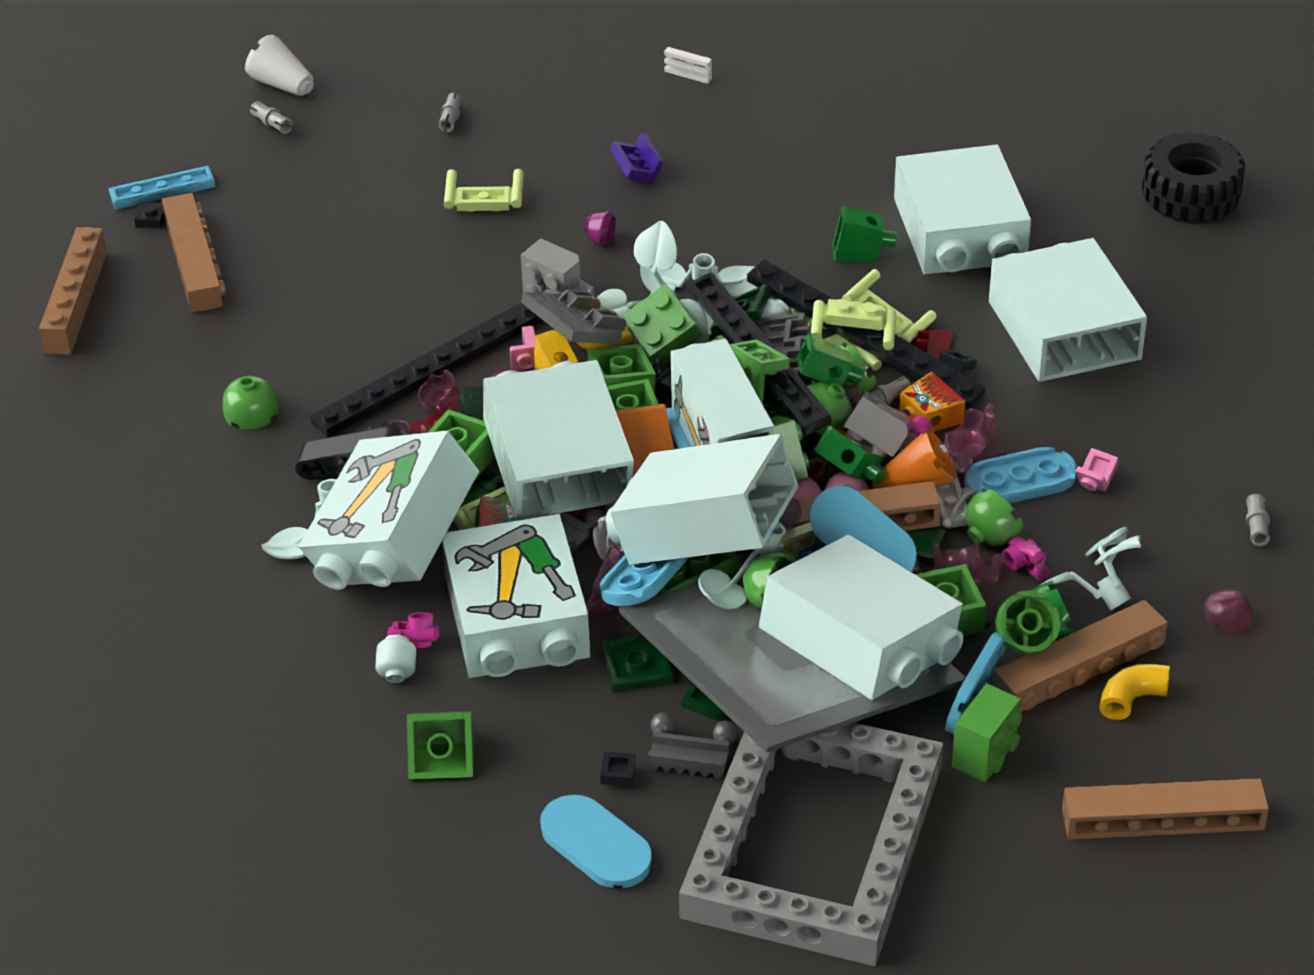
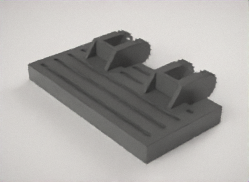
[521,289,627,344]
[753,313,813,389]

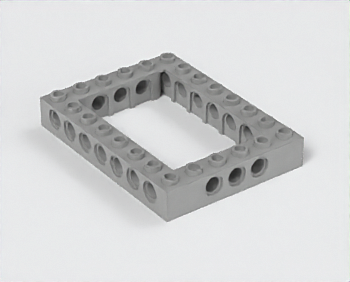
[679,723,943,967]

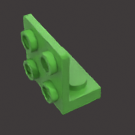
[729,340,790,405]

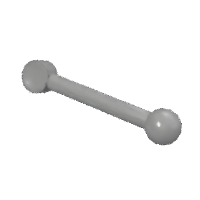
[942,487,974,528]

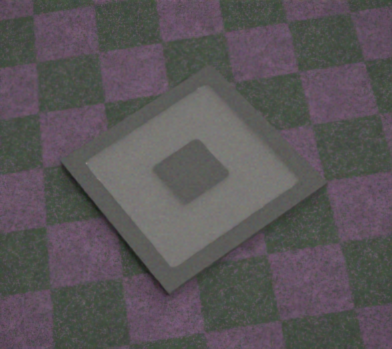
[619,558,966,753]

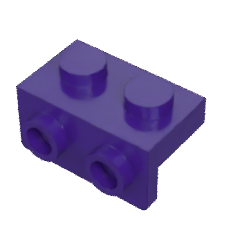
[610,133,663,182]

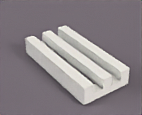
[664,47,712,84]

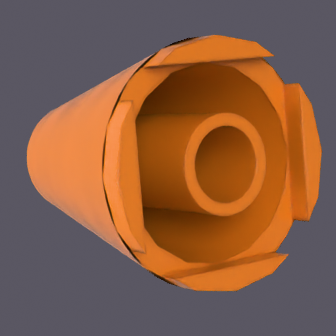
[872,429,957,489]

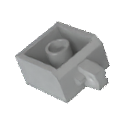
[521,238,594,296]
[844,391,916,458]

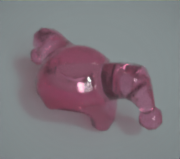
[944,404,997,474]
[912,542,1005,584]

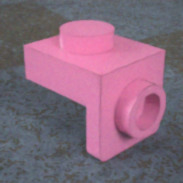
[510,326,535,371]
[1076,448,1119,492]

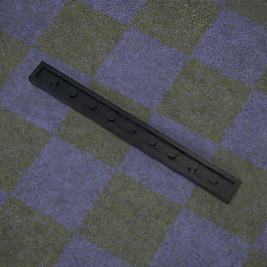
[747,259,985,410]
[687,272,832,435]
[310,303,544,438]

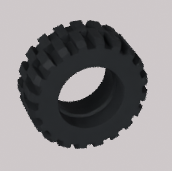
[1142,132,1245,223]

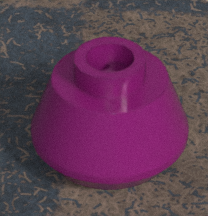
[584,211,616,247]

